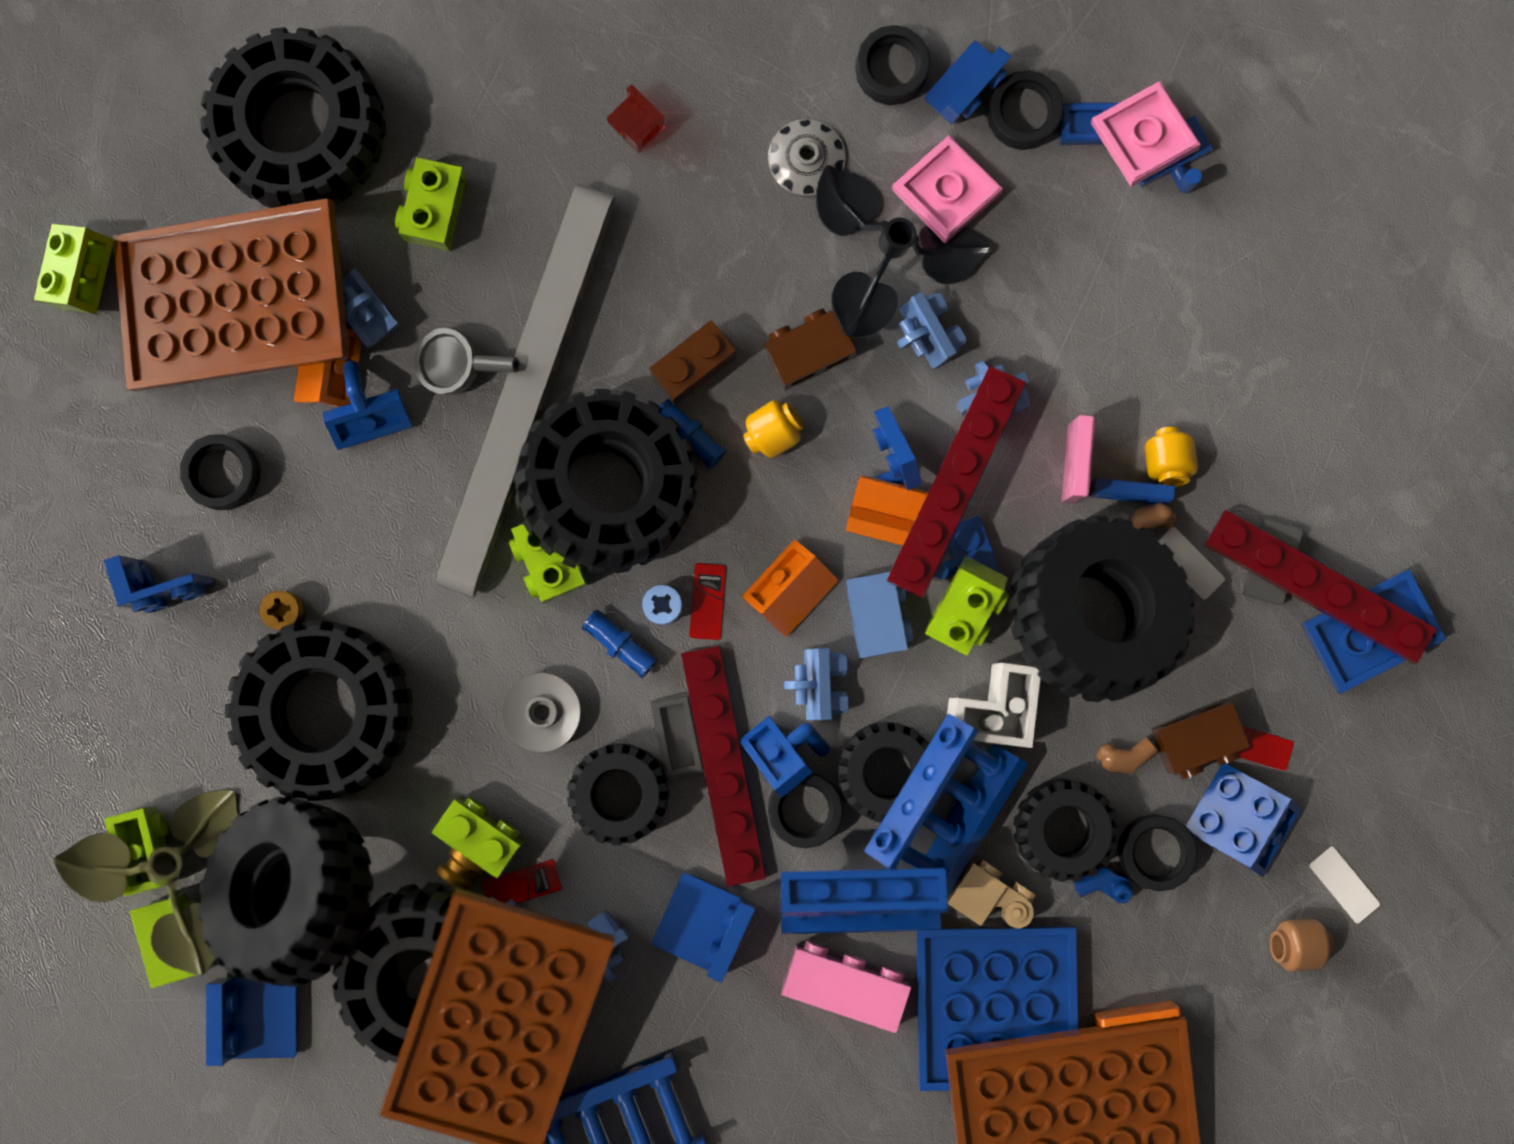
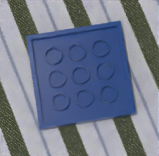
[916,926,1078,1091]

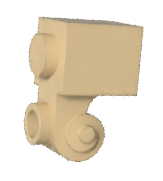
[947,860,1036,928]

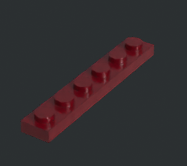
[887,366,1026,599]
[1204,509,1436,664]
[681,646,766,887]

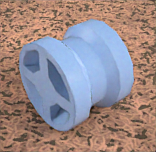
[642,585,683,625]

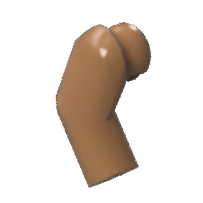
[1130,503,1176,530]
[1097,737,1158,774]

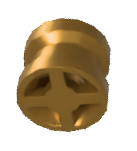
[259,591,305,630]
[435,848,484,892]

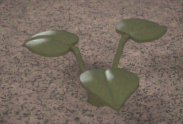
[54,790,238,976]

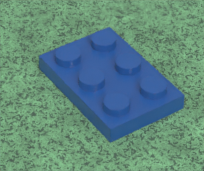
[1301,569,1447,693]

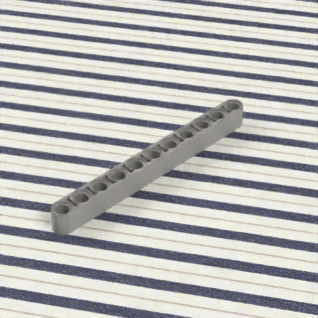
[436,184,615,597]

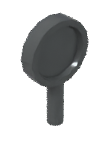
[414,327,520,396]

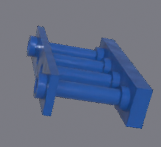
[864,713,1028,897]
[781,868,948,934]
[546,1050,708,1144]

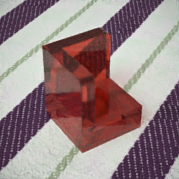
[607,84,666,153]

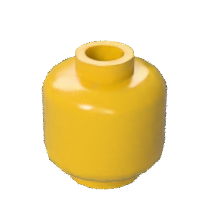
[743,400,804,459]
[1144,427,1198,487]

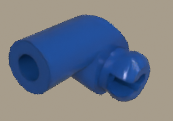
[1072,867,1133,904]

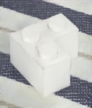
[947,663,1040,748]

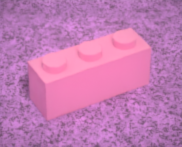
[781,941,911,1033]

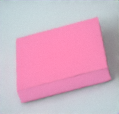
[1091,81,1201,187]
[892,135,1003,244]
[1061,415,1095,504]

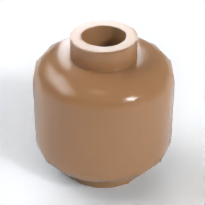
[1270,918,1334,972]

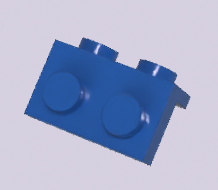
[924,41,1011,125]

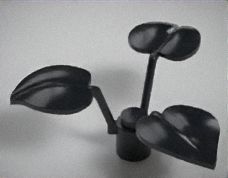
[815,165,991,338]

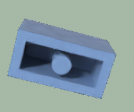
[845,572,913,659]

